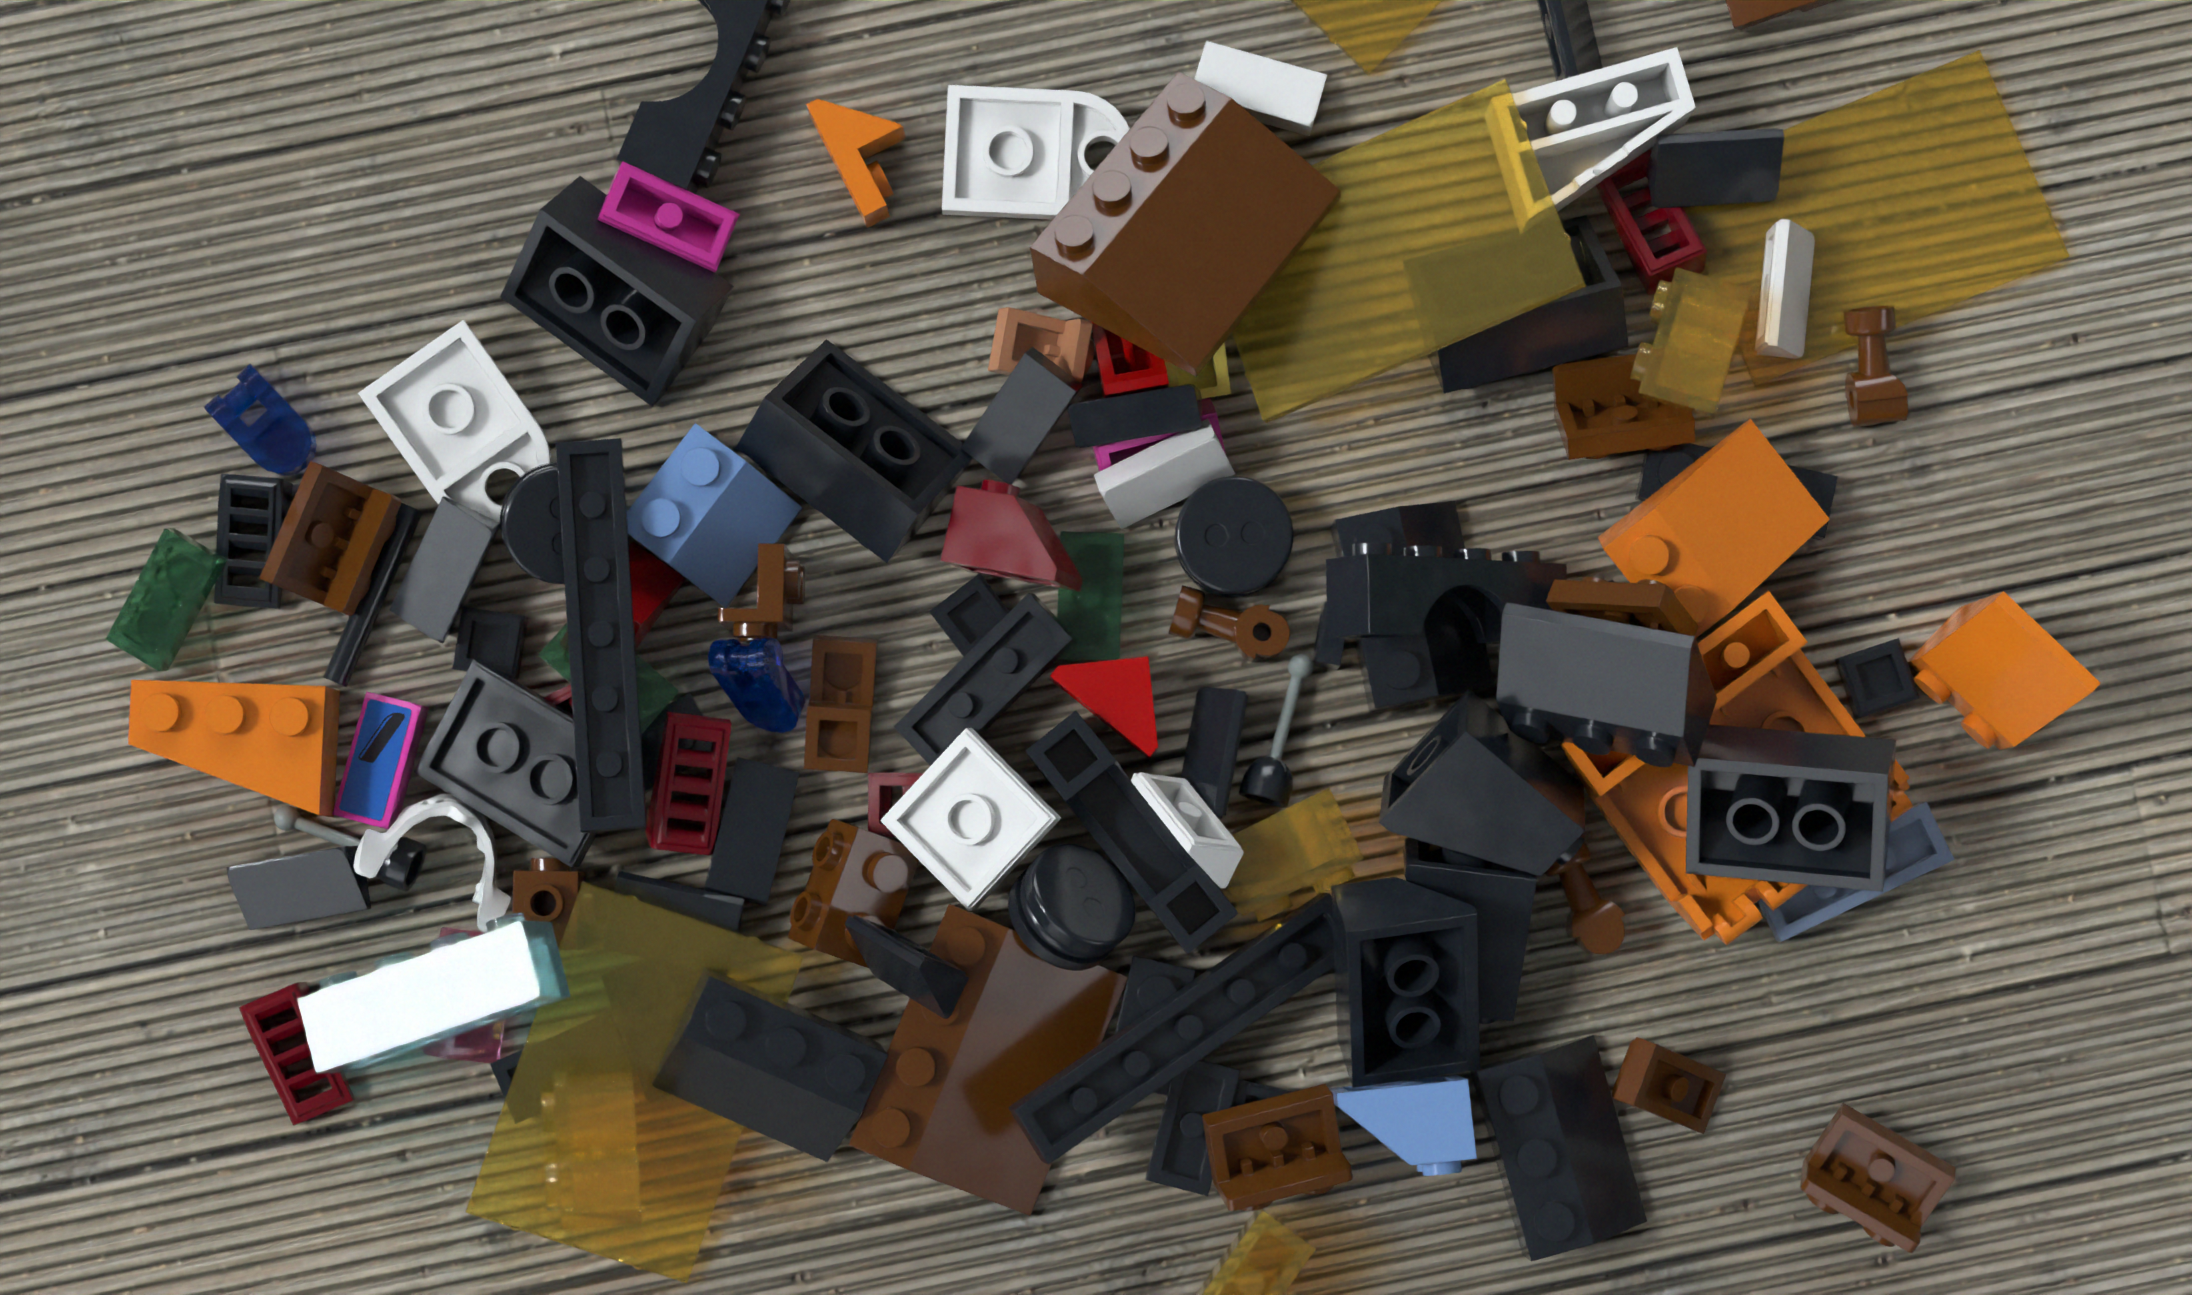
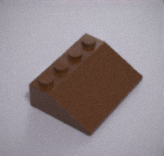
[1030,72,1341,377]
[849,904,1128,1216]

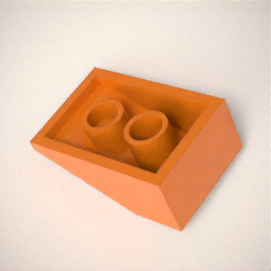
[1598,419,1830,639]
[1907,591,2101,750]

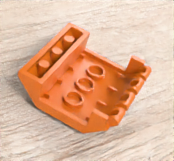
[1560,591,1913,946]

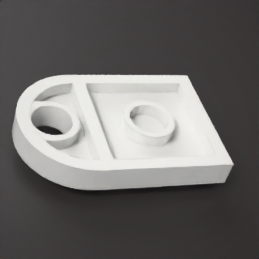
[942,85,1130,220]
[358,320,551,523]

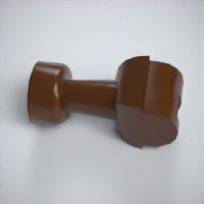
[1843,305,1908,427]
[1168,585,1290,662]
[1544,841,1625,955]

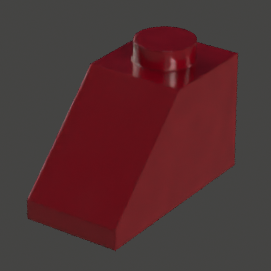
[940,480,1083,592]

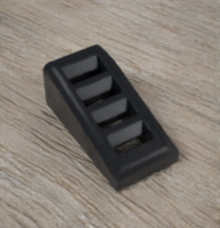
[214,474,293,610]

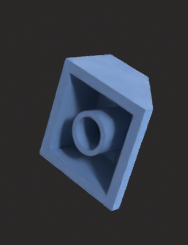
[627,423,803,608]
[1329,1075,1477,1176]

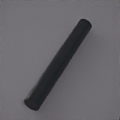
[323,503,423,687]

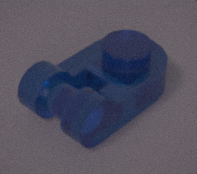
[204,363,317,476]
[708,638,806,733]

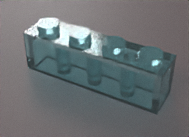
[297,913,571,1074]

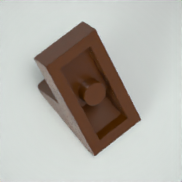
[1612,1037,1726,1134]

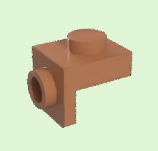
[988,307,1094,383]

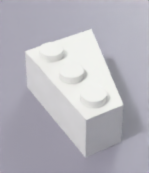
[1486,47,1696,236]

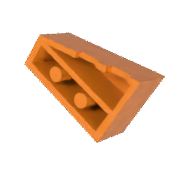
[128,680,340,818]

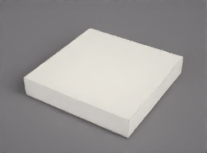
[880,728,1061,911]

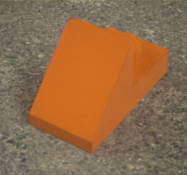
[806,99,906,228]

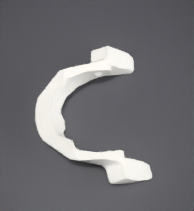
[353,794,511,937]

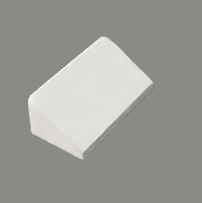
[1194,41,1327,136]
[1755,219,1815,359]
[1094,419,1235,530]
[1131,772,1244,888]

